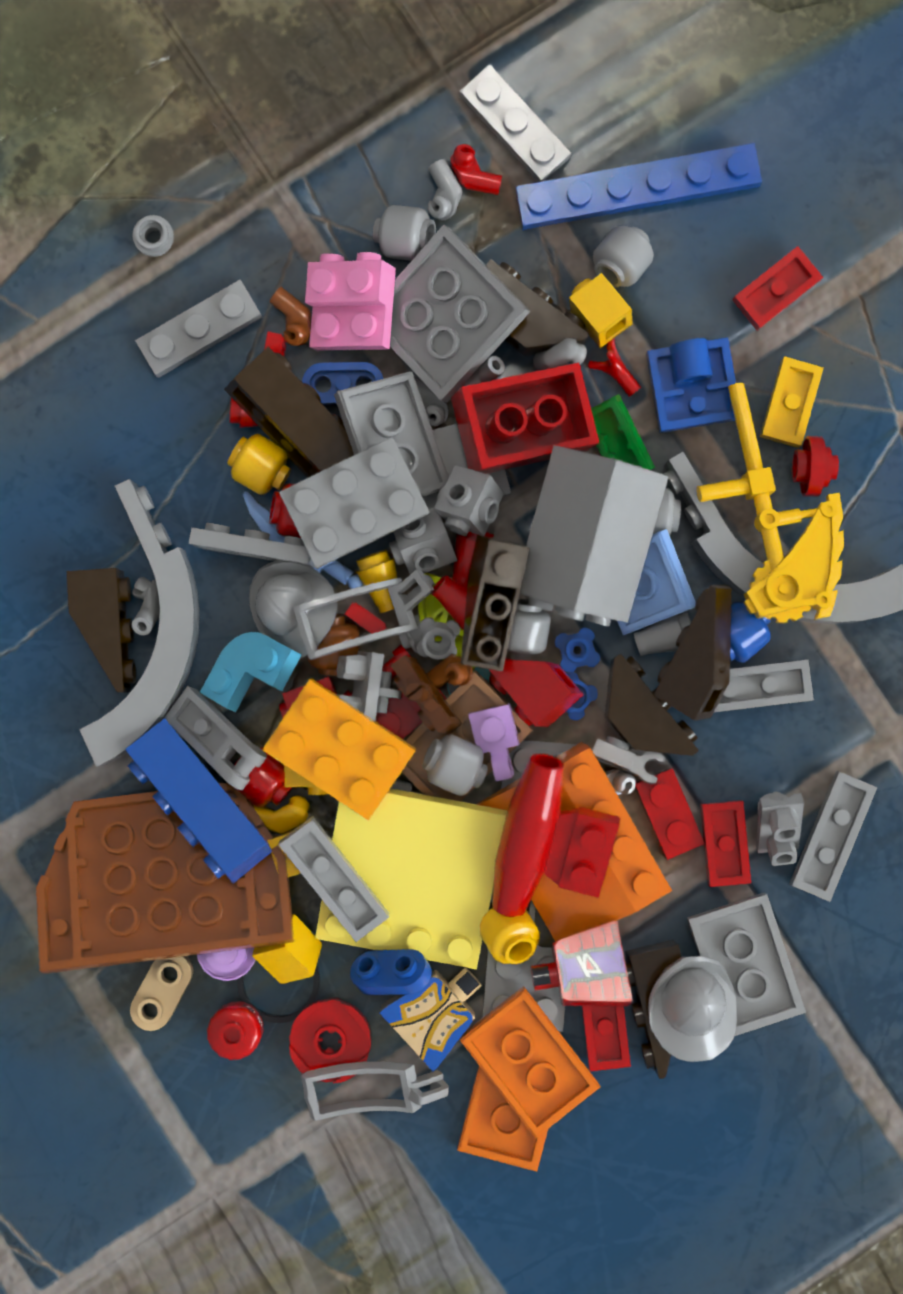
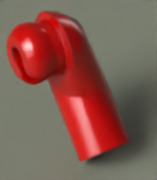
[451,144,502,196]

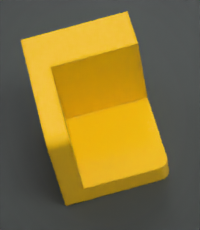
[252,914,322,984]

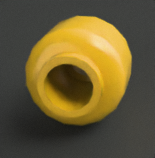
[227,434,291,495]
[479,908,540,964]

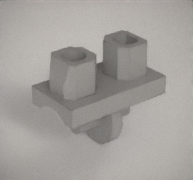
[335,651,402,721]
[756,792,804,866]

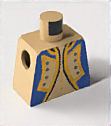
[379,967,482,1071]

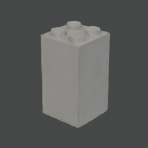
[520,445,669,626]

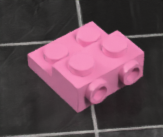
[305,252,396,351]

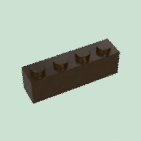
[224,347,354,478]

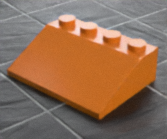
[476,742,672,941]

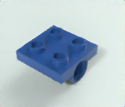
[646,337,736,433]

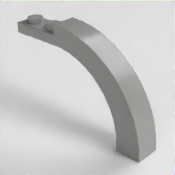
[663,452,903,624]
[79,479,200,767]

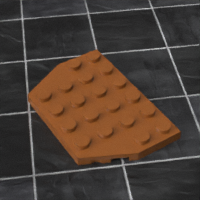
[36,782,295,974]

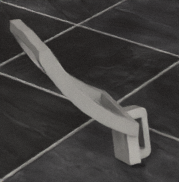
[293,569,435,660]
[301,1061,449,1121]

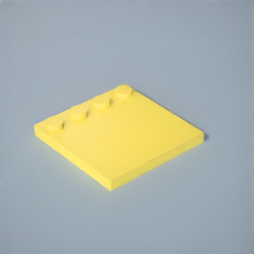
[315,788,508,970]

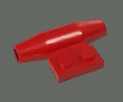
[492,753,621,917]

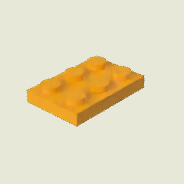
[262,678,416,820]

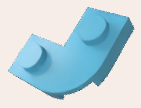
[199,632,302,712]

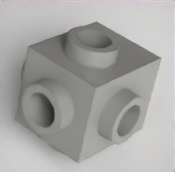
[434,465,504,536]
[389,507,458,575]

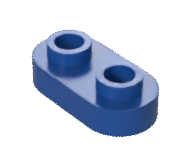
[302,362,383,406]
[350,949,432,995]

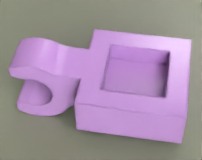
[468,703,520,781]

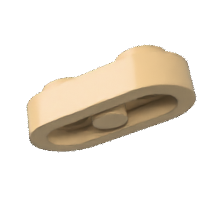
[130,956,193,1031]

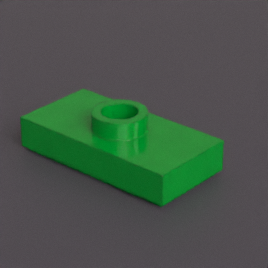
[591,394,656,470]

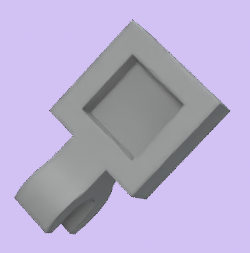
[592,736,666,784]

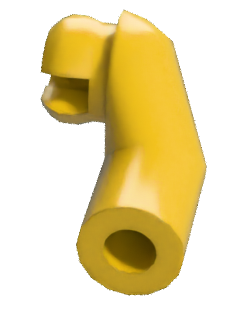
[253,796,310,834]

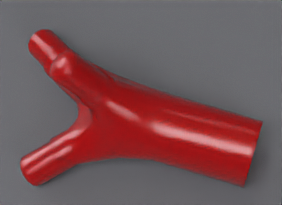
[588,339,642,397]

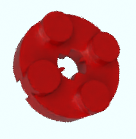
[289,997,372,1084]

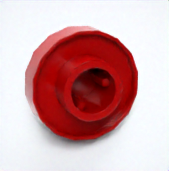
[792,436,839,497]

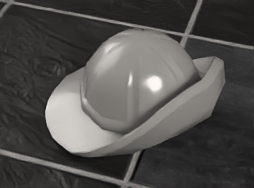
[249,560,338,660]
[648,956,737,1062]

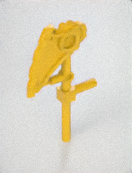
[697,383,844,623]

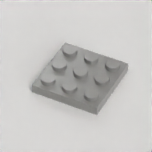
[390,225,531,403]

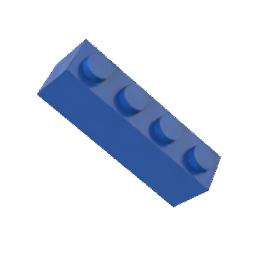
[125,718,273,883]

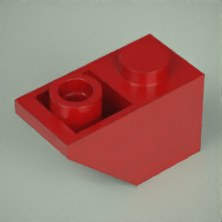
[488,659,584,727]

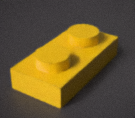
[760,356,824,448]

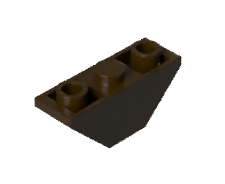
[486,259,589,356]
[605,654,699,756]

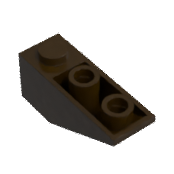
[461,535,530,672]
[66,568,136,693]
[654,585,732,721]
[625,939,681,1079]

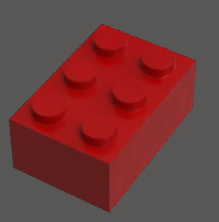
[451,362,600,474]

